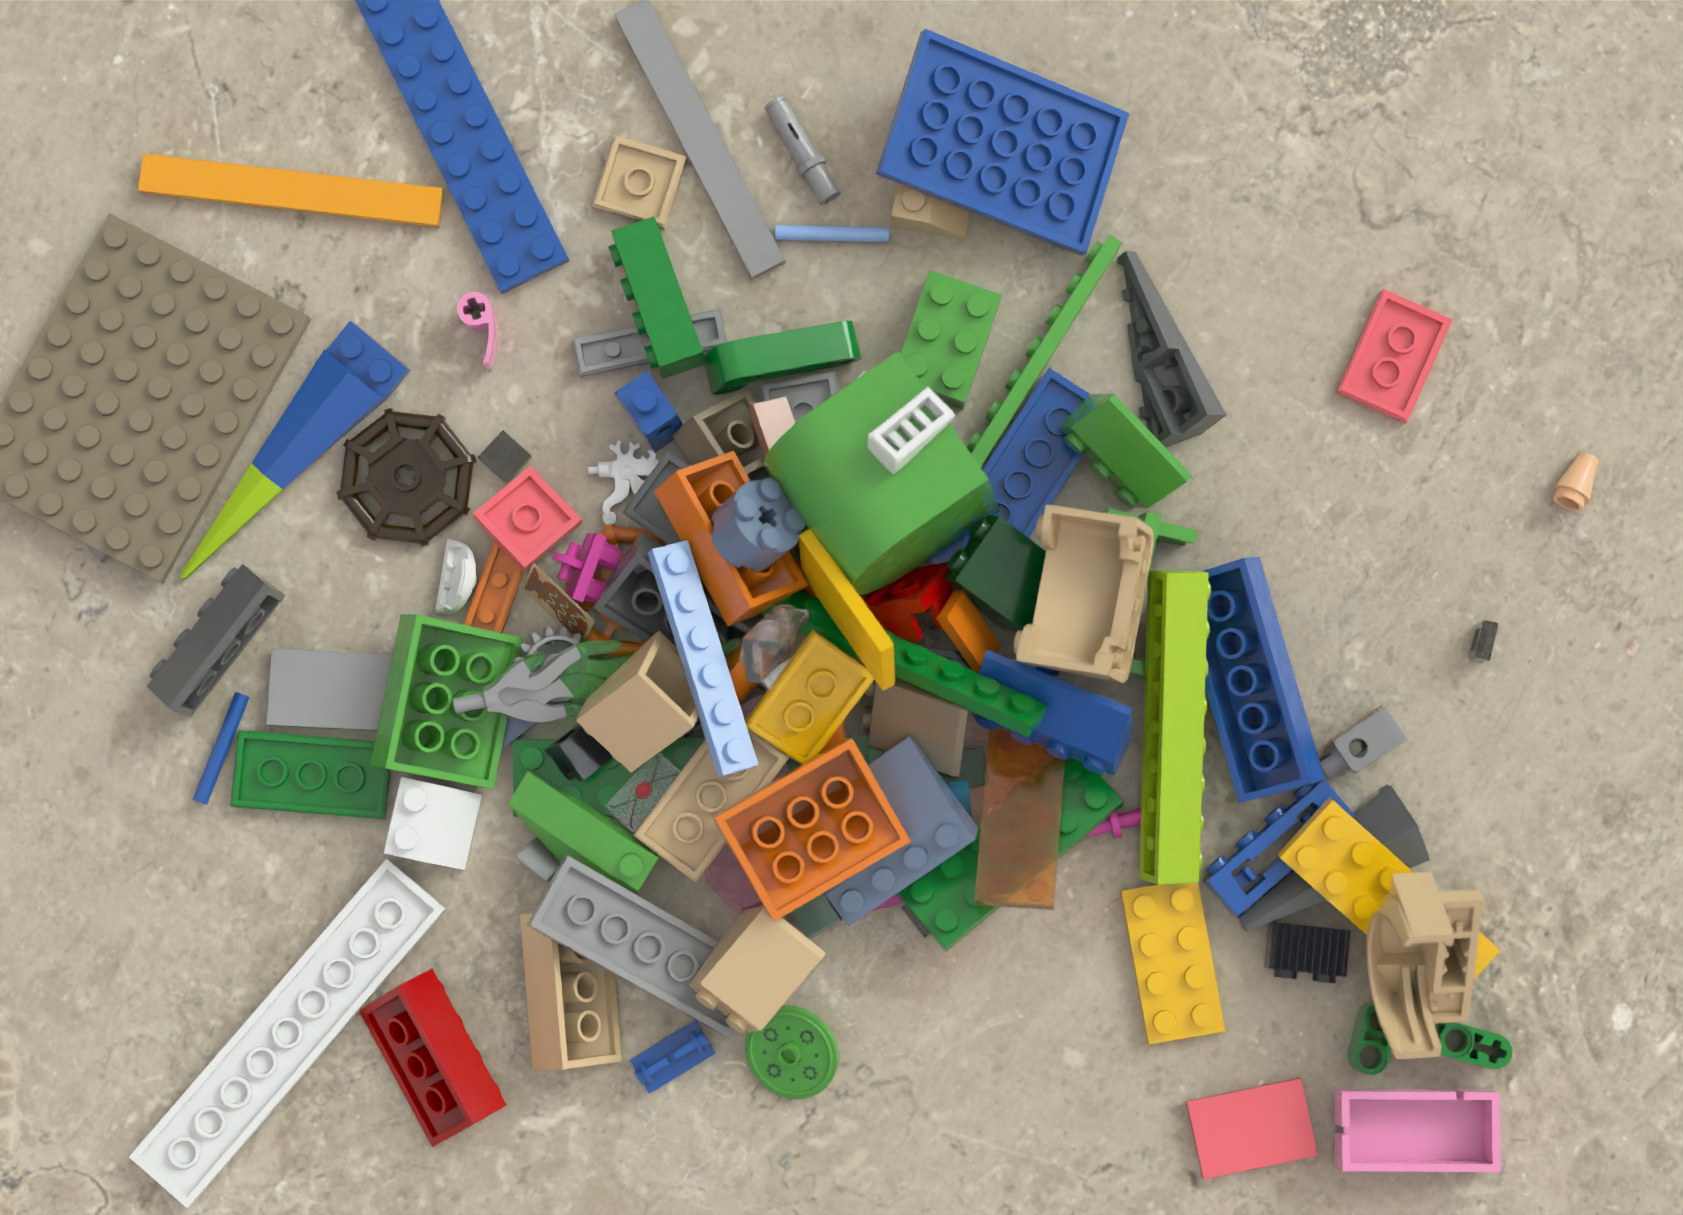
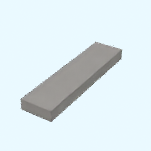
[572,308,727,377]

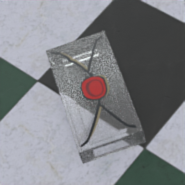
[604,752,681,833]

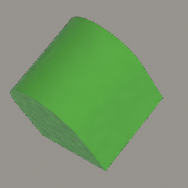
[763,351,1000,596]

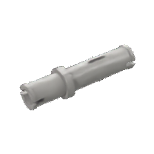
[764,96,841,205]

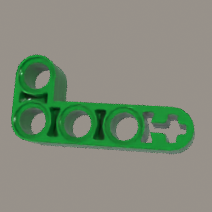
[704,320,862,395]
[1347,1001,1512,1075]

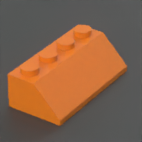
[654,451,808,627]

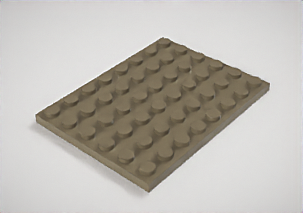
[0,213,311,584]

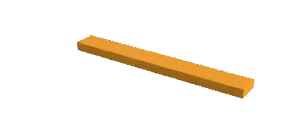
[138,154,444,228]

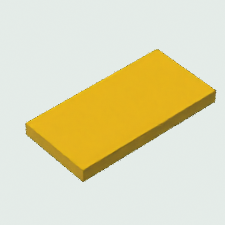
[798,529,895,691]

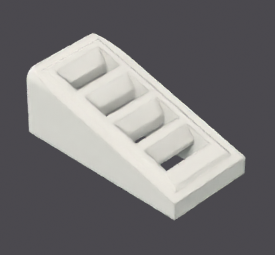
[867,387,955,474]

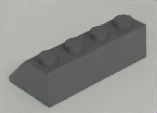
[593,532,768,660]
[147,564,286,717]

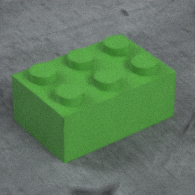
[901,270,1002,409]

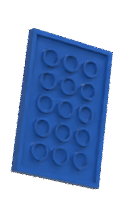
[876,29,1129,256]

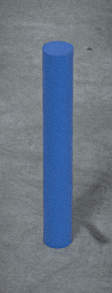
[193,692,250,805]

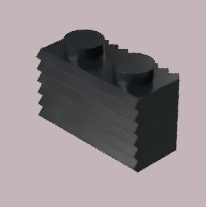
[1264,922,1351,984]

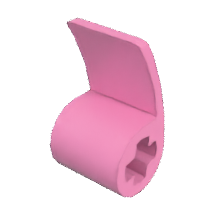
[457,292,498,370]

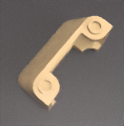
[1014,504,1154,683]

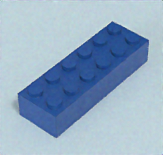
[1203,556,1325,804]

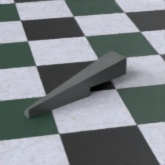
[1117,251,1227,448]
[1238,784,1430,931]

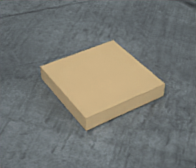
[592,135,687,230]

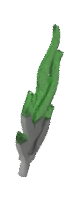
[453,637,741,722]

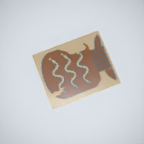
[522,563,595,645]

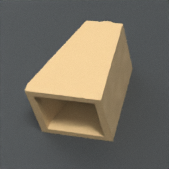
[576,631,699,772]
[688,905,826,1034]

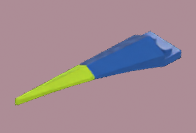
[180,321,411,579]

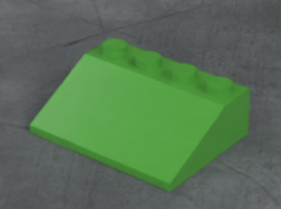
[370,614,524,789]

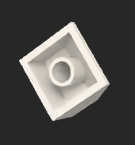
[384,777,483,870]

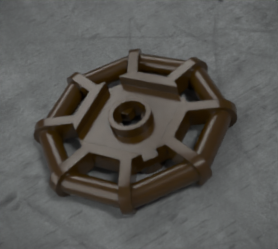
[336,408,477,547]

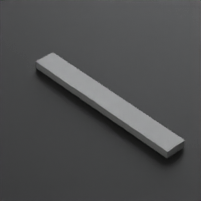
[614,0,786,280]

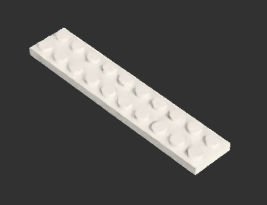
[129,859,446,1208]

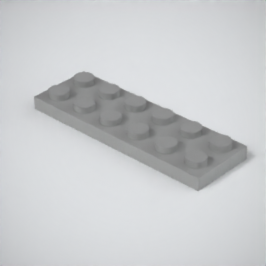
[527,856,735,1038]

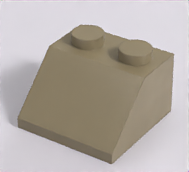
[672,388,765,478]

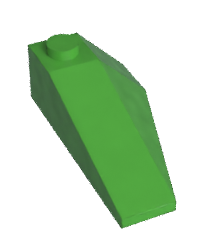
[508,770,659,894]

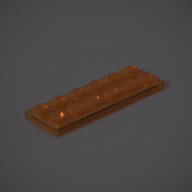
[975,682,1070,910]

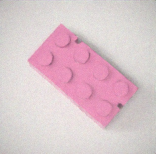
[1334,1088,1501,1172]

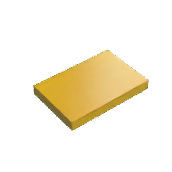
[745,630,874,764]

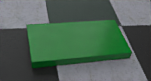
[230,730,390,820]

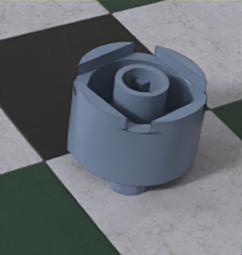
[711,478,806,572]

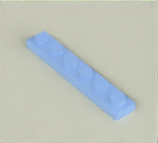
[647,540,758,777]

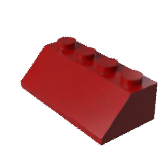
[359,968,507,1147]

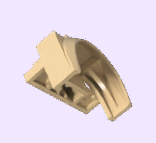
[1366,872,1483,1059]

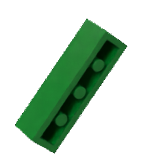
[608,216,706,379]

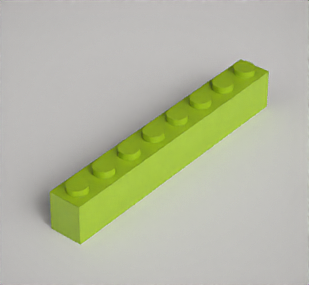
[1139,569,1211,885]

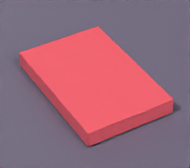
[1336,289,1453,424]
[1186,1078,1318,1179]

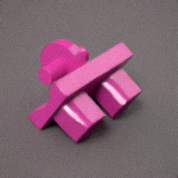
[552,533,621,603]

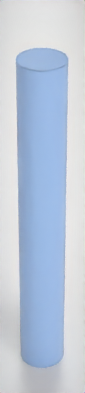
[775,225,889,242]

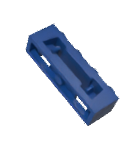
[1203,780,1355,916]

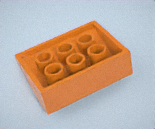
[711,738,911,922]

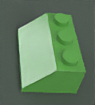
[1059,394,1192,508]

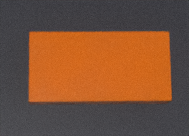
[937,591,1001,673]

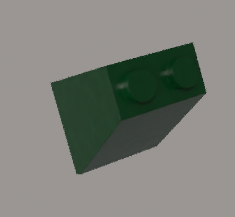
[944,515,1046,632]

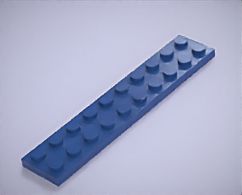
[355,0,569,294]

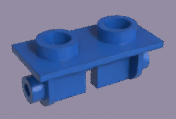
[630,1020,716,1094]

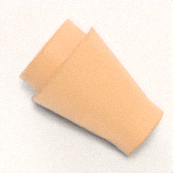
[1553,452,1599,511]

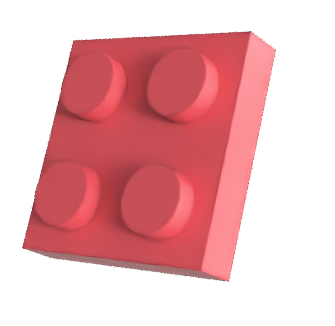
[473,466,582,572]

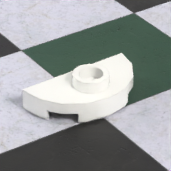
[435,539,477,616]

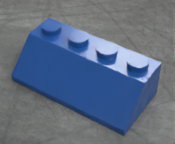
[971,650,1133,775]

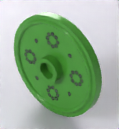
[745,1005,839,1099]

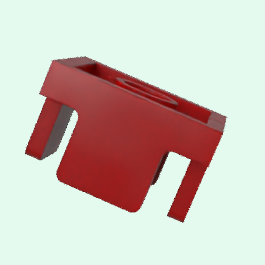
[863,562,953,643]

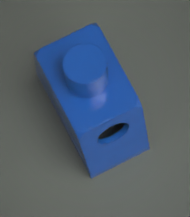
[614,371,683,453]

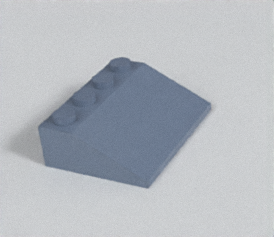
[824,735,979,926]

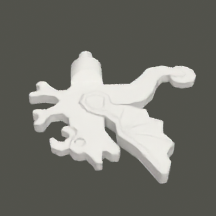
[588,441,658,525]

